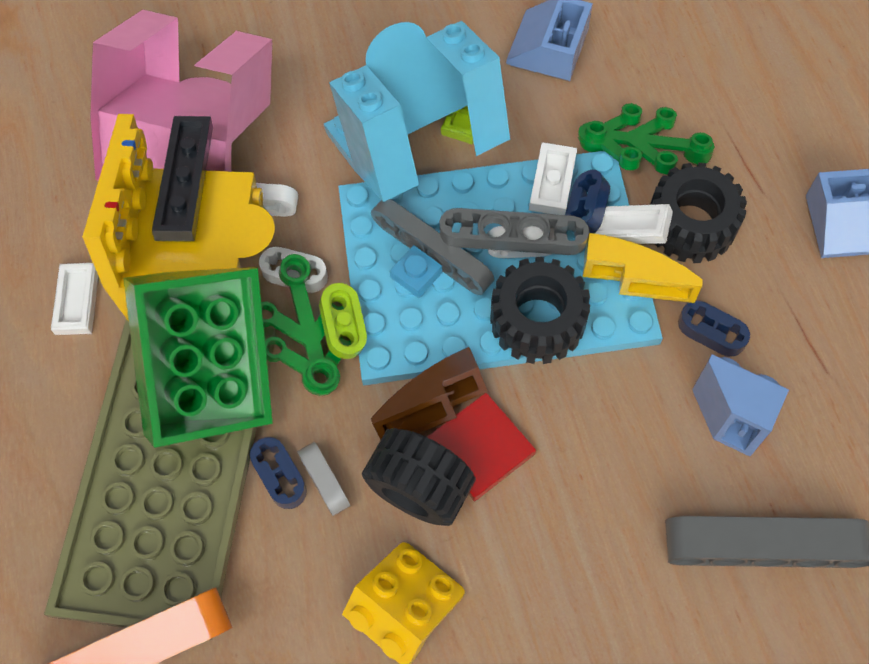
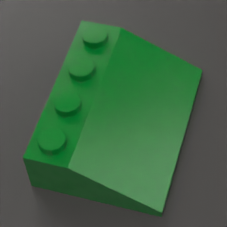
[123,267,273,448]

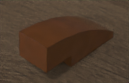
[371,347,488,440]

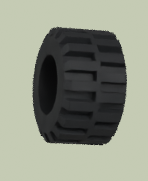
[650,162,747,263]
[490,257,591,364]
[362,428,476,526]

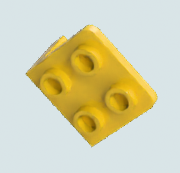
[342,542,465,664]

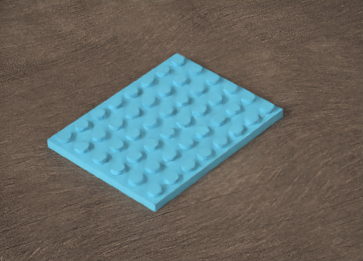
[338,151,663,386]

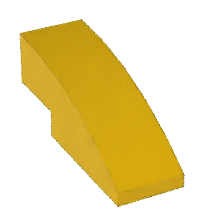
[583,233,703,303]

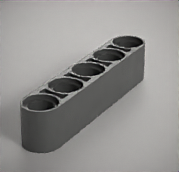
[665,516,869,568]

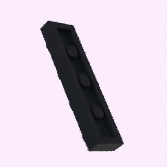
[152,116,213,241]

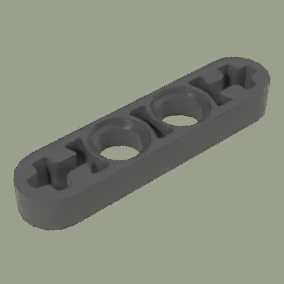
[371,199,495,295]
[439,208,589,255]

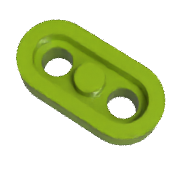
[319,283,367,359]

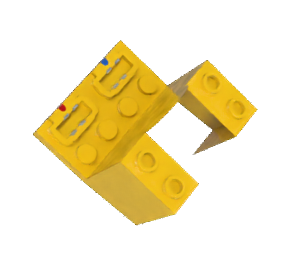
[82,114,275,321]

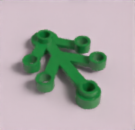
[578,103,715,175]
[261,254,352,396]

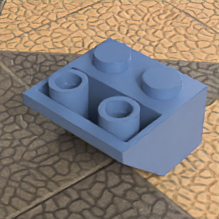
[506,0,593,81]
[806,169,869,258]
[692,354,789,456]

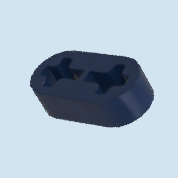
[565,169,610,234]
[678,301,750,357]
[250,437,307,509]

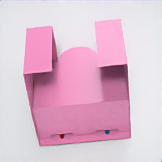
[91,10,272,181]

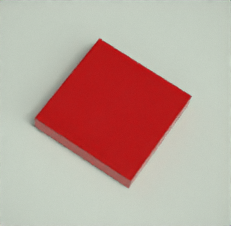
[427,393,536,502]

